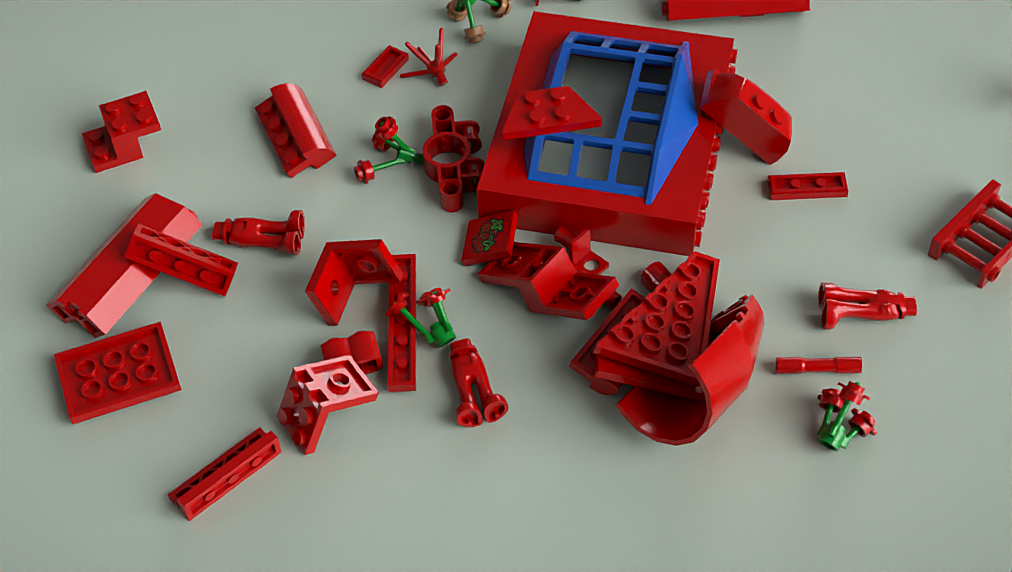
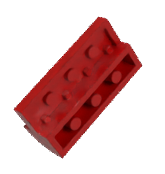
[255,83,337,178]
[569,288,645,395]

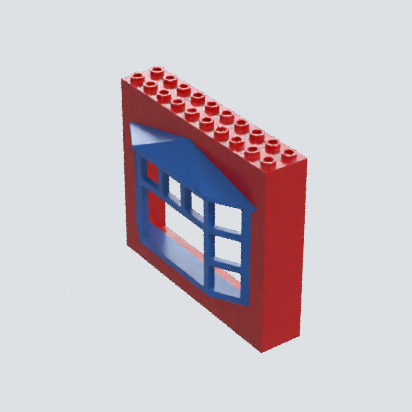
[476,11,738,256]

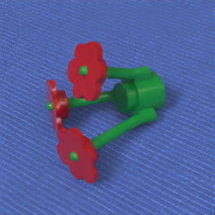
[385,288,456,348]

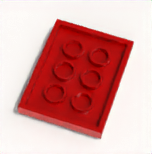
[54,321,182,425]

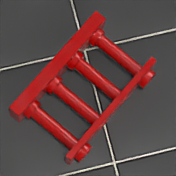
[928,179,1012,289]

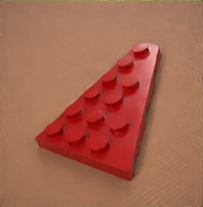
[593,251,720,387]

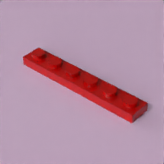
[388,254,416,392]

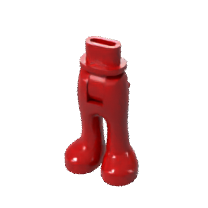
[212,210,305,255]
[818,282,917,330]
[449,338,509,427]

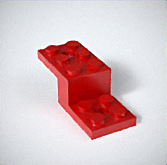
[477,242,619,321]

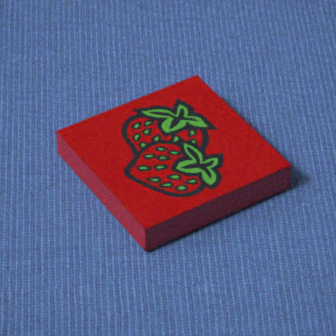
[461,210,518,266]

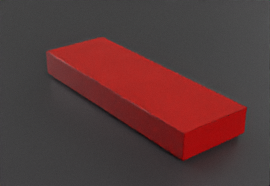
[767,172,849,201]

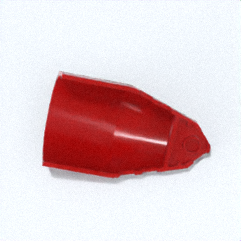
[615,295,765,446]

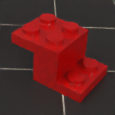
[81,91,161,173]

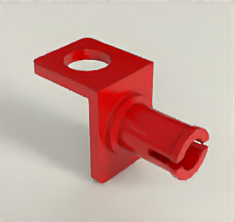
[554,227,609,275]

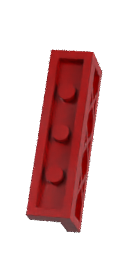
[124,224,238,296]
[168,427,282,521]

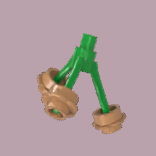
[446,0,511,43]

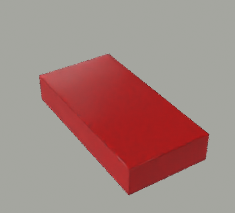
[362,45,409,88]

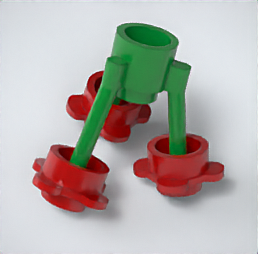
[817,381,877,451]

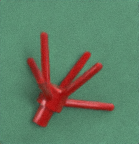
[400,28,458,86]

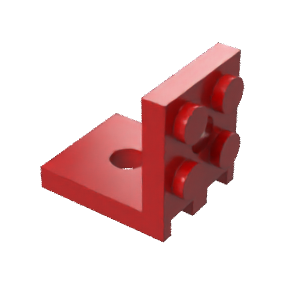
[305,239,404,326]
[277,355,379,455]

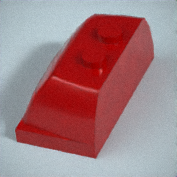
[700,68,792,165]

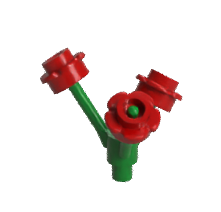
[354,116,423,184]

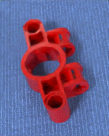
[423,105,485,212]

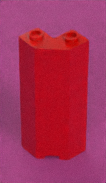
[662,0,810,21]
[46,193,203,338]

